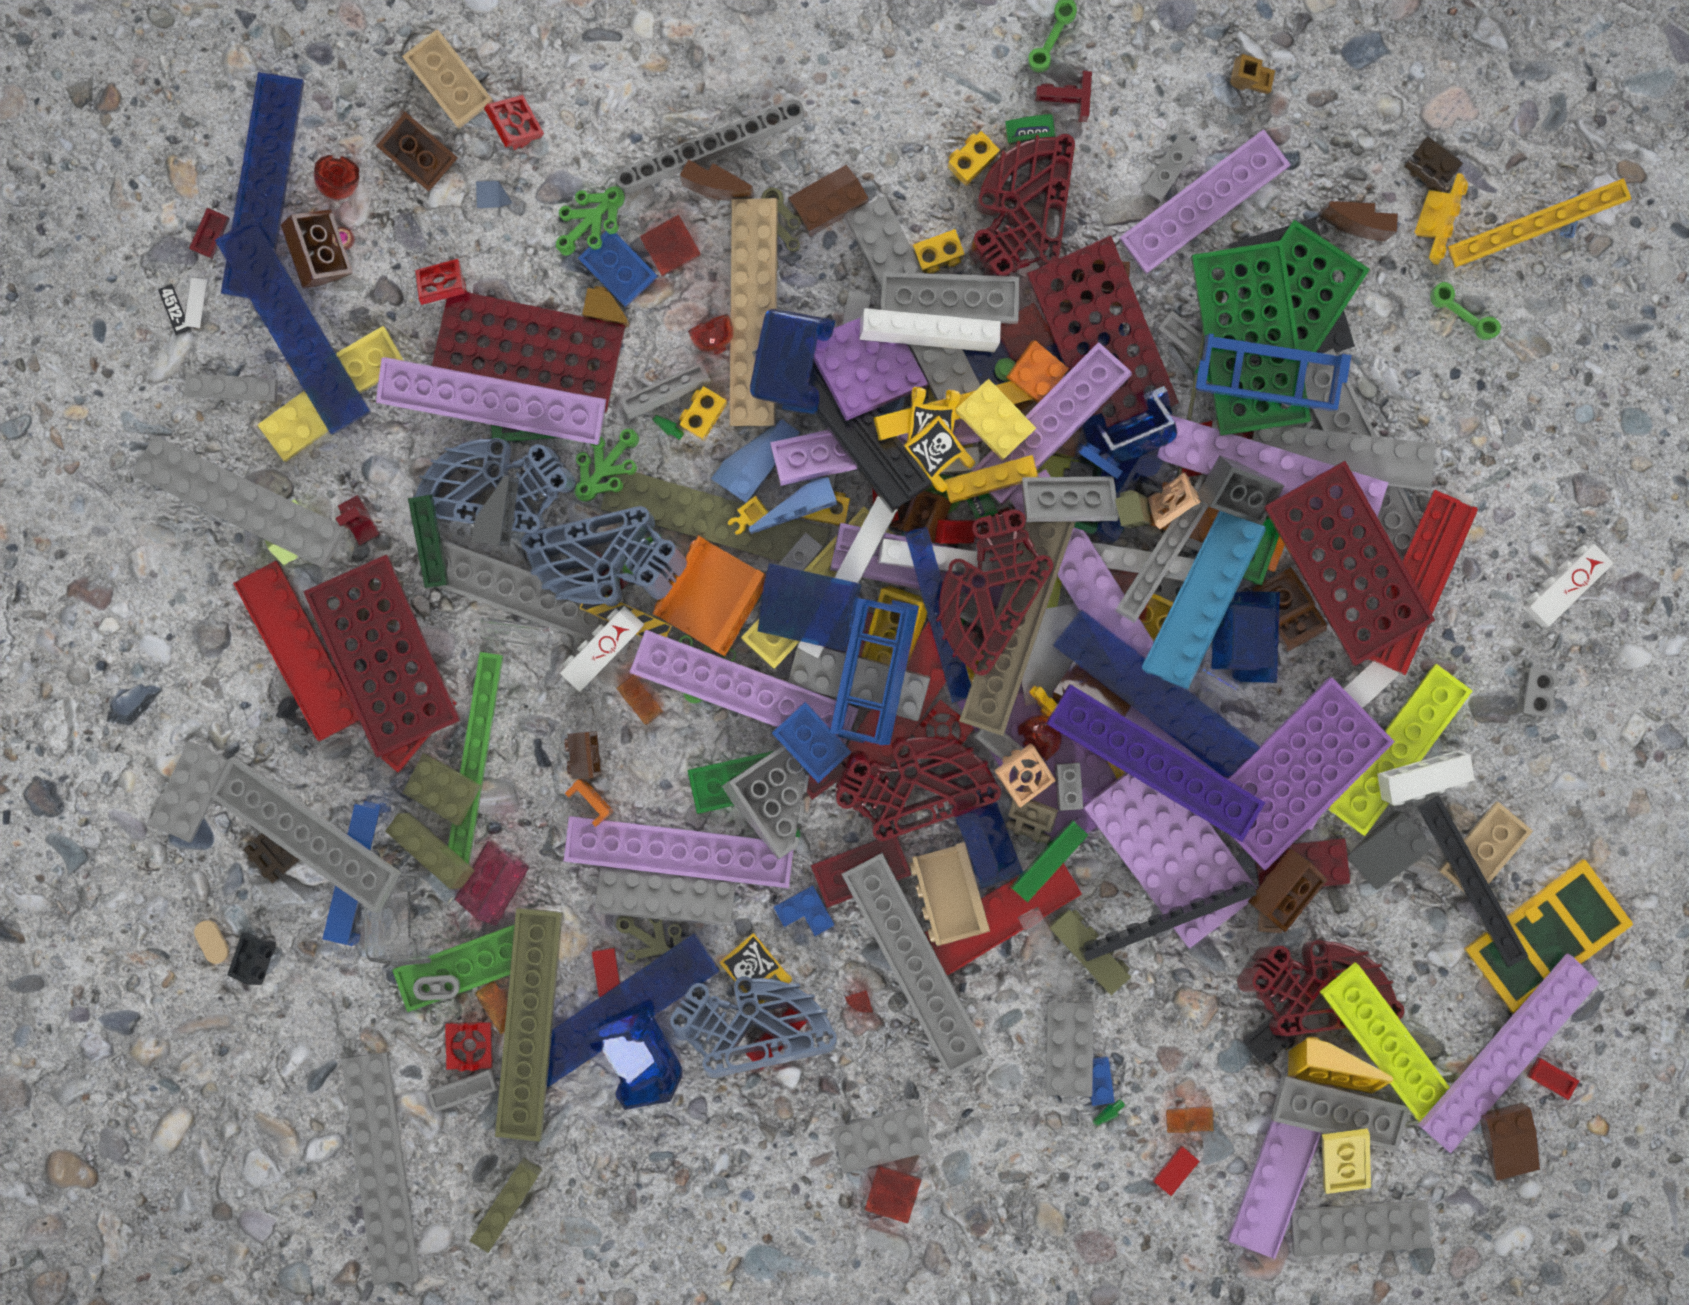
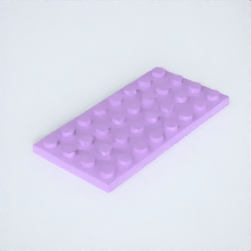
[1083,773,1257,949]

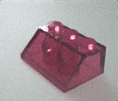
[454,840,530,926]

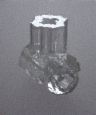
[1192,664,1244,718]

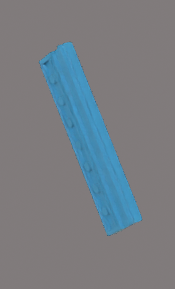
[1142,510,1266,689]

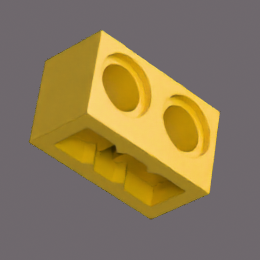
[948,131,1000,186]
[912,229,965,274]
[679,386,728,441]
[800,491,850,526]

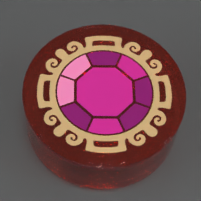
[330,227,355,250]

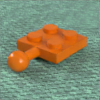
[1006,340,1069,403]

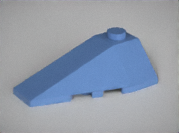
[711,419,800,503]
[749,477,837,534]

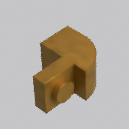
[1230,54,1275,94]

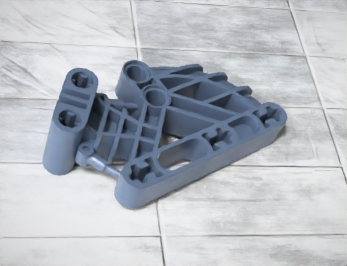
[413,438,576,533]
[521,506,687,606]
[670,976,837,1078]

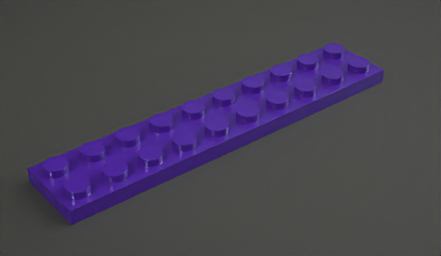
[1046,684,1265,842]

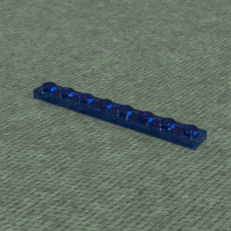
[905,527,971,703]

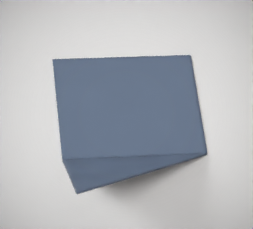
[476,181,512,208]

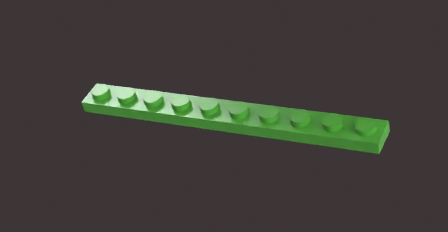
[448,652,503,865]

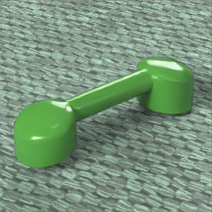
[1028,0,1077,73]
[1430,282,1501,340]

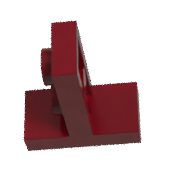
[1034,71,1092,122]
[336,495,381,546]

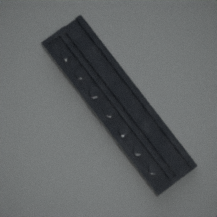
[786,354,932,513]

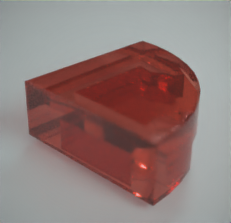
[845,990,873,1013]

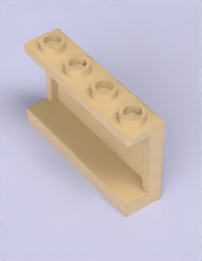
[909,842,990,946]

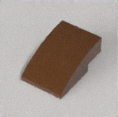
[680,159,754,201]
[1319,201,1398,242]
[889,490,952,544]
[1252,567,1327,652]

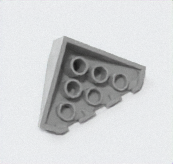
[1021,604,1092,706]
[722,745,809,859]

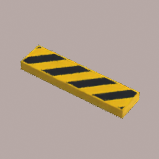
[580,595,672,637]

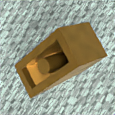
[582,286,630,327]

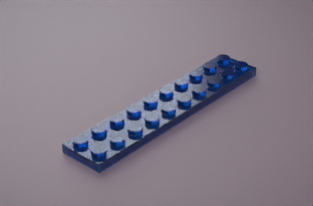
[221,72,305,302]
[215,217,371,435]
[1053,609,1260,779]
[547,933,720,1088]

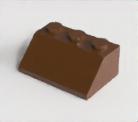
[788,165,869,237]
[281,209,353,289]
[1248,848,1328,933]

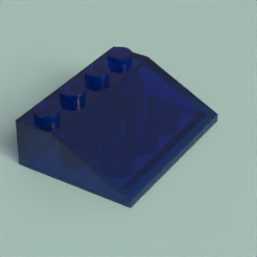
[758,563,862,652]

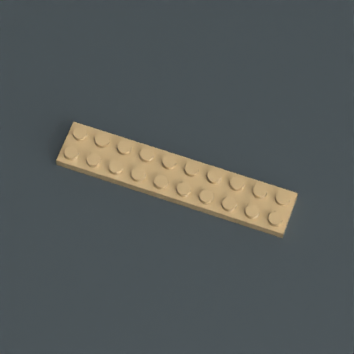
[730,198,778,426]

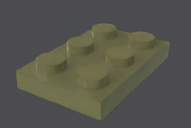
[403,753,481,826]

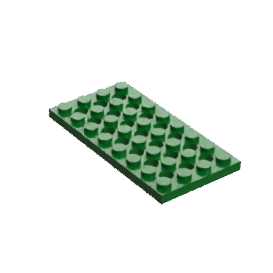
[1193,220,1370,413]
[1191,240,1311,436]

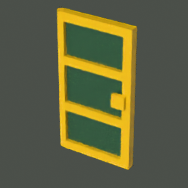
[1464,859,1633,1014]

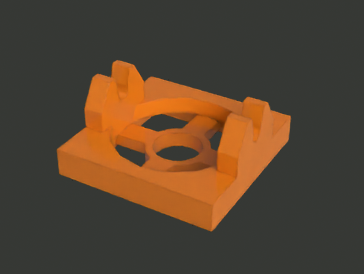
[565,779,613,827]

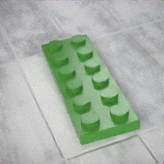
[392,924,515,1013]

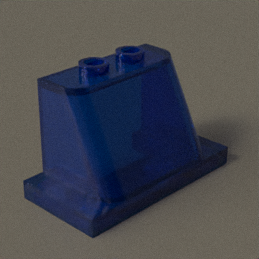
[1082,386,1177,463]
[1211,592,1280,683]
[949,788,1023,889]

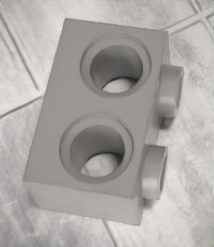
[1516,668,1559,717]
[1054,762,1083,811]

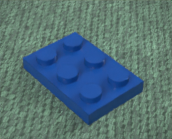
[578,227,658,308]
[771,702,851,783]

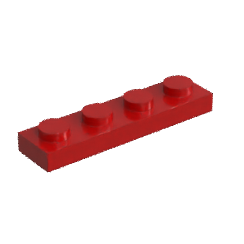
[381,698,457,772]

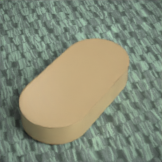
[194,920,229,964]

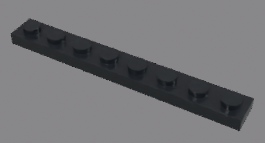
[1417,796,1529,967]
[1079,881,1257,962]

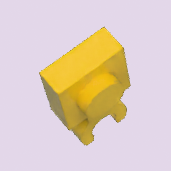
[728,496,769,535]
[1028,685,1057,719]

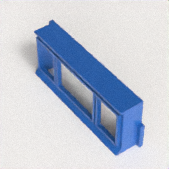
[1195,333,1352,411]
[830,598,919,745]
[322,801,391,946]

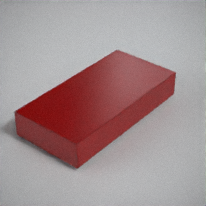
[935,520,975,544]
[592,947,622,997]
[1527,1057,1580,1100]
[1153,1145,1200,1196]

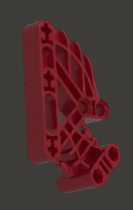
[968,134,1075,276]
[936,510,1053,676]
[835,737,1001,841]
[1237,940,1405,1036]

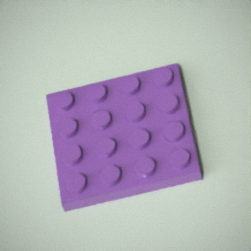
[805,318,928,421]

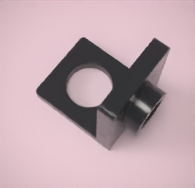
[1134,475,1163,508]
[276,696,309,729]

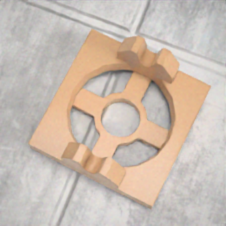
[1147,473,1201,529]
[994,743,1056,808]

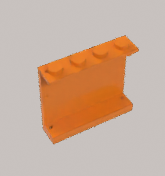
[652,535,771,656]

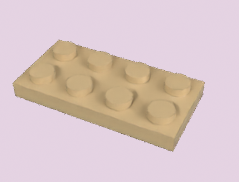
[402,29,494,129]
[1438,801,1533,893]

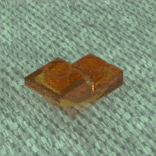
[616,674,664,726]
[475,981,507,1034]
[1166,1107,1214,1133]

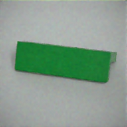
[1010,819,1088,902]

